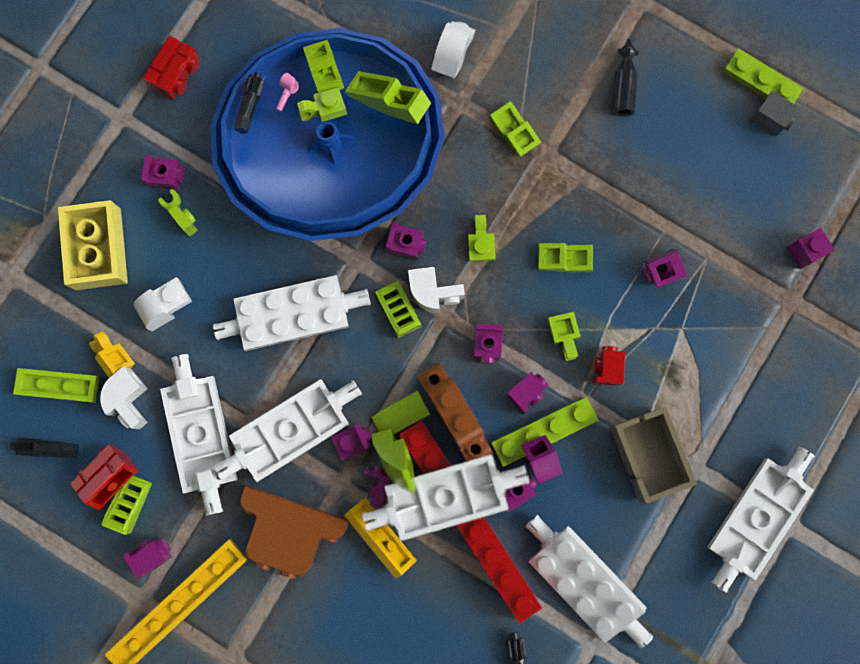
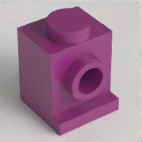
[141,155,185,191]
[386,222,427,260]
[642,248,688,288]
[473,324,503,364]
[506,372,548,414]
[504,473,537,512]
[122,537,172,579]

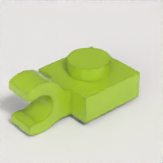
[297,87,347,122]
[159,189,198,236]
[468,215,496,262]
[547,312,581,361]

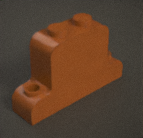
[416,363,493,462]
[240,486,349,579]

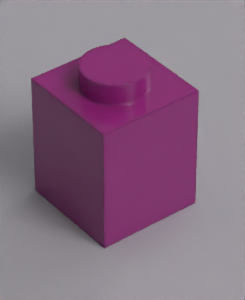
[787,228,835,269]
[521,435,563,484]

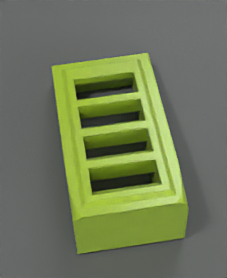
[375,281,422,339]
[101,475,152,535]

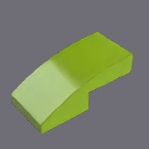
[303,40,344,93]
[488,101,541,157]
[539,243,593,272]
[371,391,430,435]

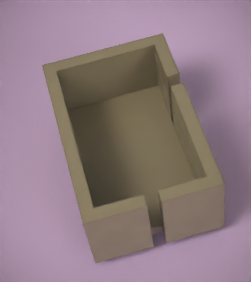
[610,407,697,504]

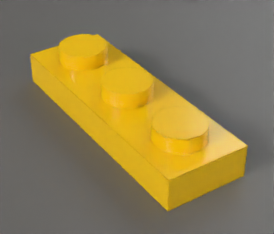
[344,497,417,579]

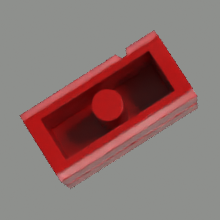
[142,35,200,100]
[70,444,138,510]

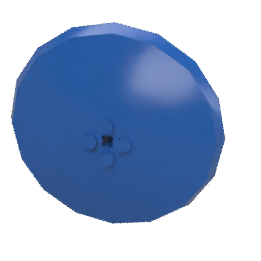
[210,28,445,241]

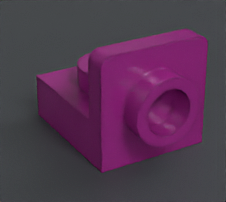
[331,423,373,461]
[364,465,392,509]

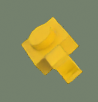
[89,331,135,378]

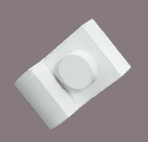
[431,21,475,78]
[408,267,465,313]
[133,277,192,331]
[100,367,148,429]

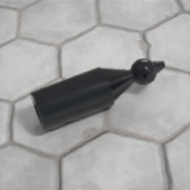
[612,39,639,117]

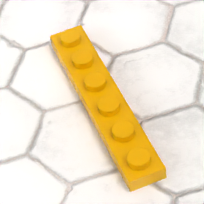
[105,539,248,664]

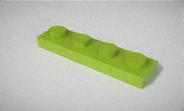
[491,397,599,467]

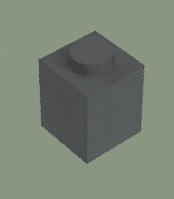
[750,91,798,136]

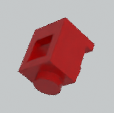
[592,346,625,386]

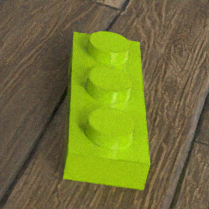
[723,48,804,104]
[13,368,100,403]

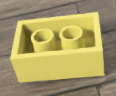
[58,200,128,290]

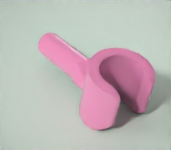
[276,73,299,112]

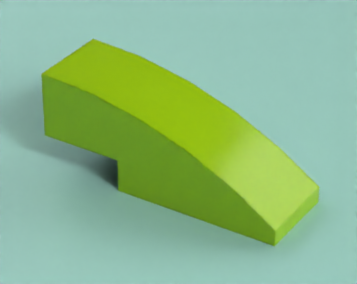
[345,71,431,124]
[371,428,416,493]

